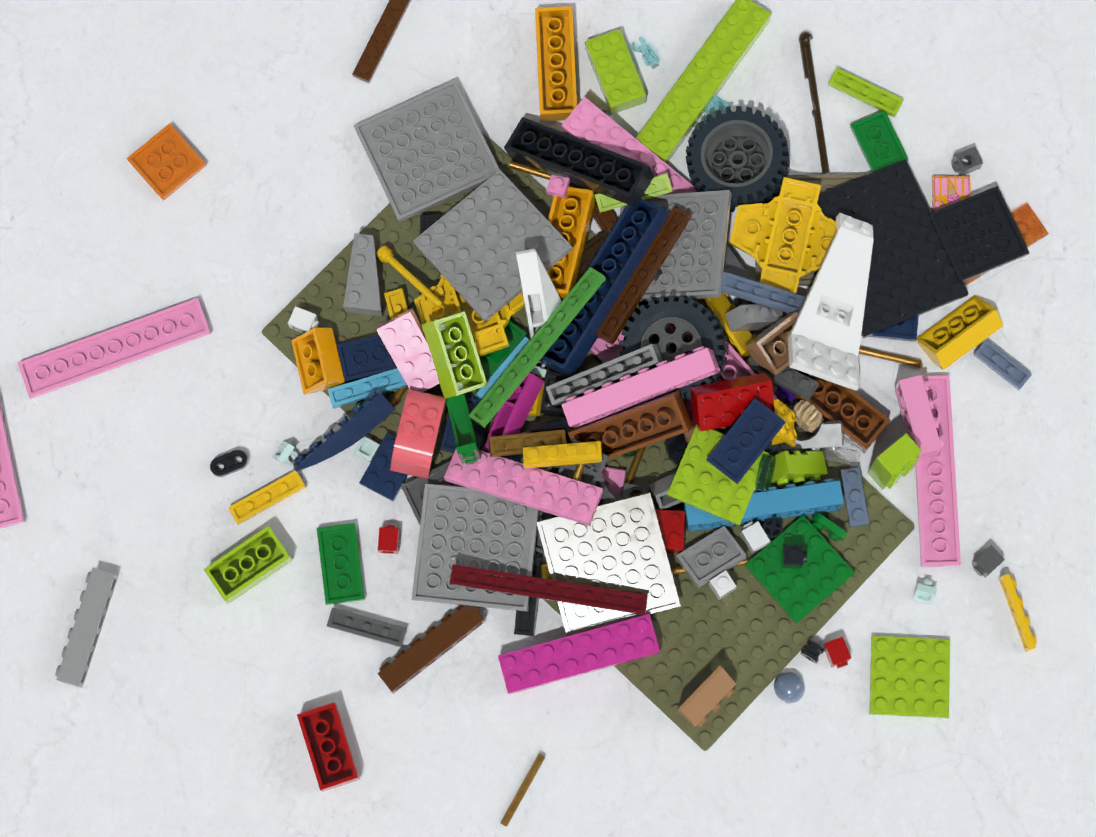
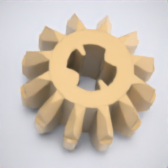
[792,400,823,432]

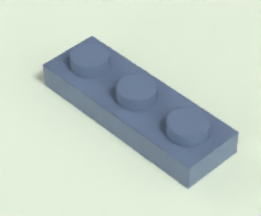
[974,339,1032,390]
[840,467,869,528]

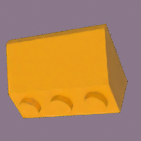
[291,328,345,395]

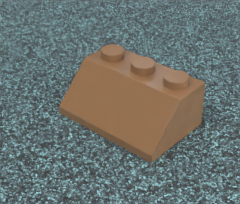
[745,311,799,375]
[677,666,736,728]

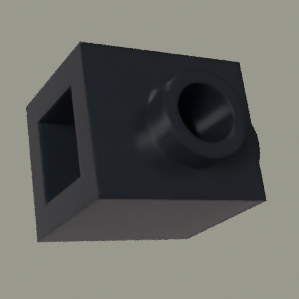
[782,545,807,568]

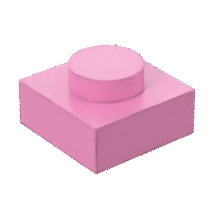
[546,174,570,198]

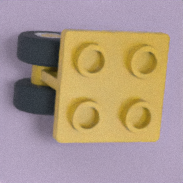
[764,399,797,457]

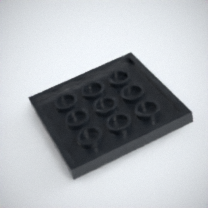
[928,186,1030,282]

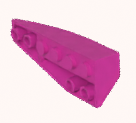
[484,373,544,459]

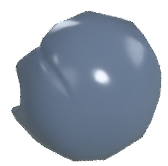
[774,672,805,704]

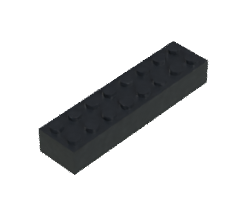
[504,117,654,208]

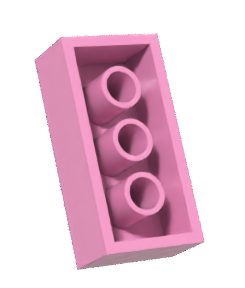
[376,308,439,392]
[895,375,944,461]

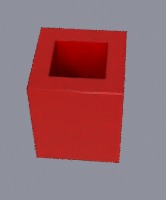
[378,524,400,554]
[823,636,851,669]

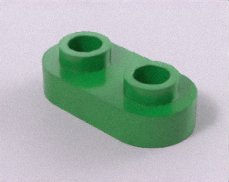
[811,512,847,542]

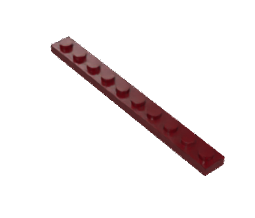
[449,564,648,615]

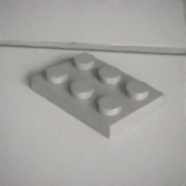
[676,526,747,588]

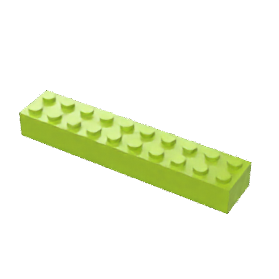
[636,0,771,164]

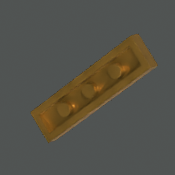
[488,429,567,457]

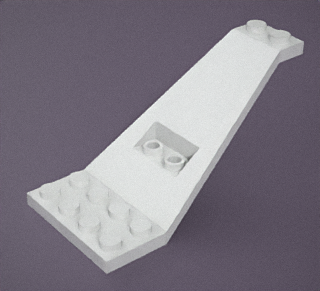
[788,213,873,391]

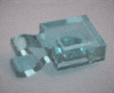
[631,37,660,69]
[703,95,731,123]

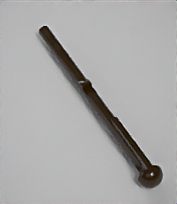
[799,32,830,174]

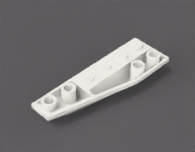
[516,249,562,340]

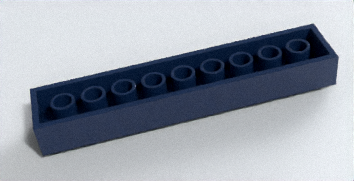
[539,199,669,377]

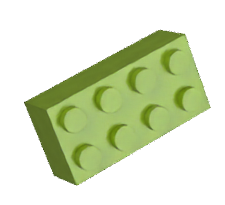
[585,29,646,115]
[422,311,487,398]
[868,433,922,490]
[203,525,292,604]

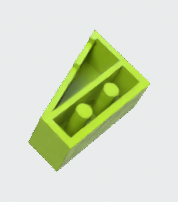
[765,451,828,486]

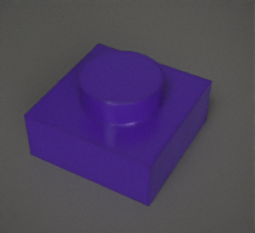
[774,386,796,406]

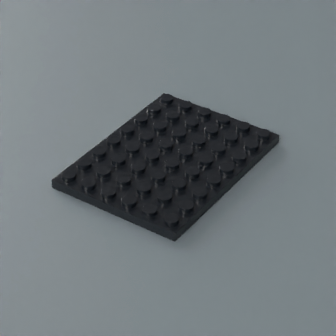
[817,160,969,339]

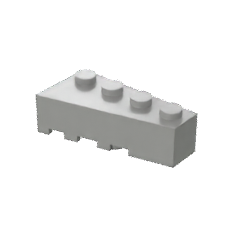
[343,233,383,317]

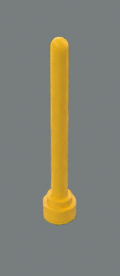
[376,246,442,307]

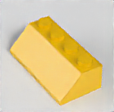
[698,292,756,360]
[916,295,1003,370]

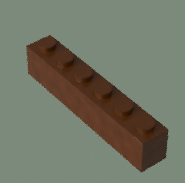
[377,605,485,694]

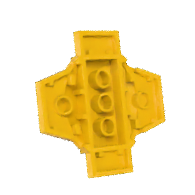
[729,177,837,294]
[414,275,525,357]

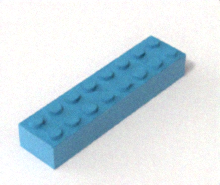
[683,479,844,532]

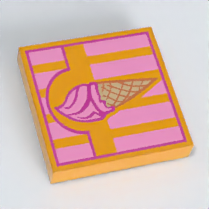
[932,176,971,212]

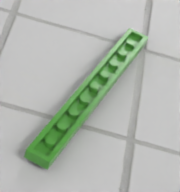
[469,267,606,428]

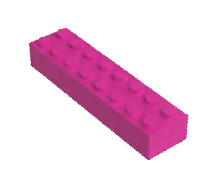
[498,614,660,695]

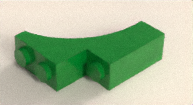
[446,393,481,465]

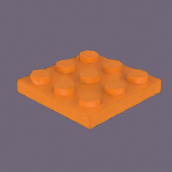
[126,123,206,201]

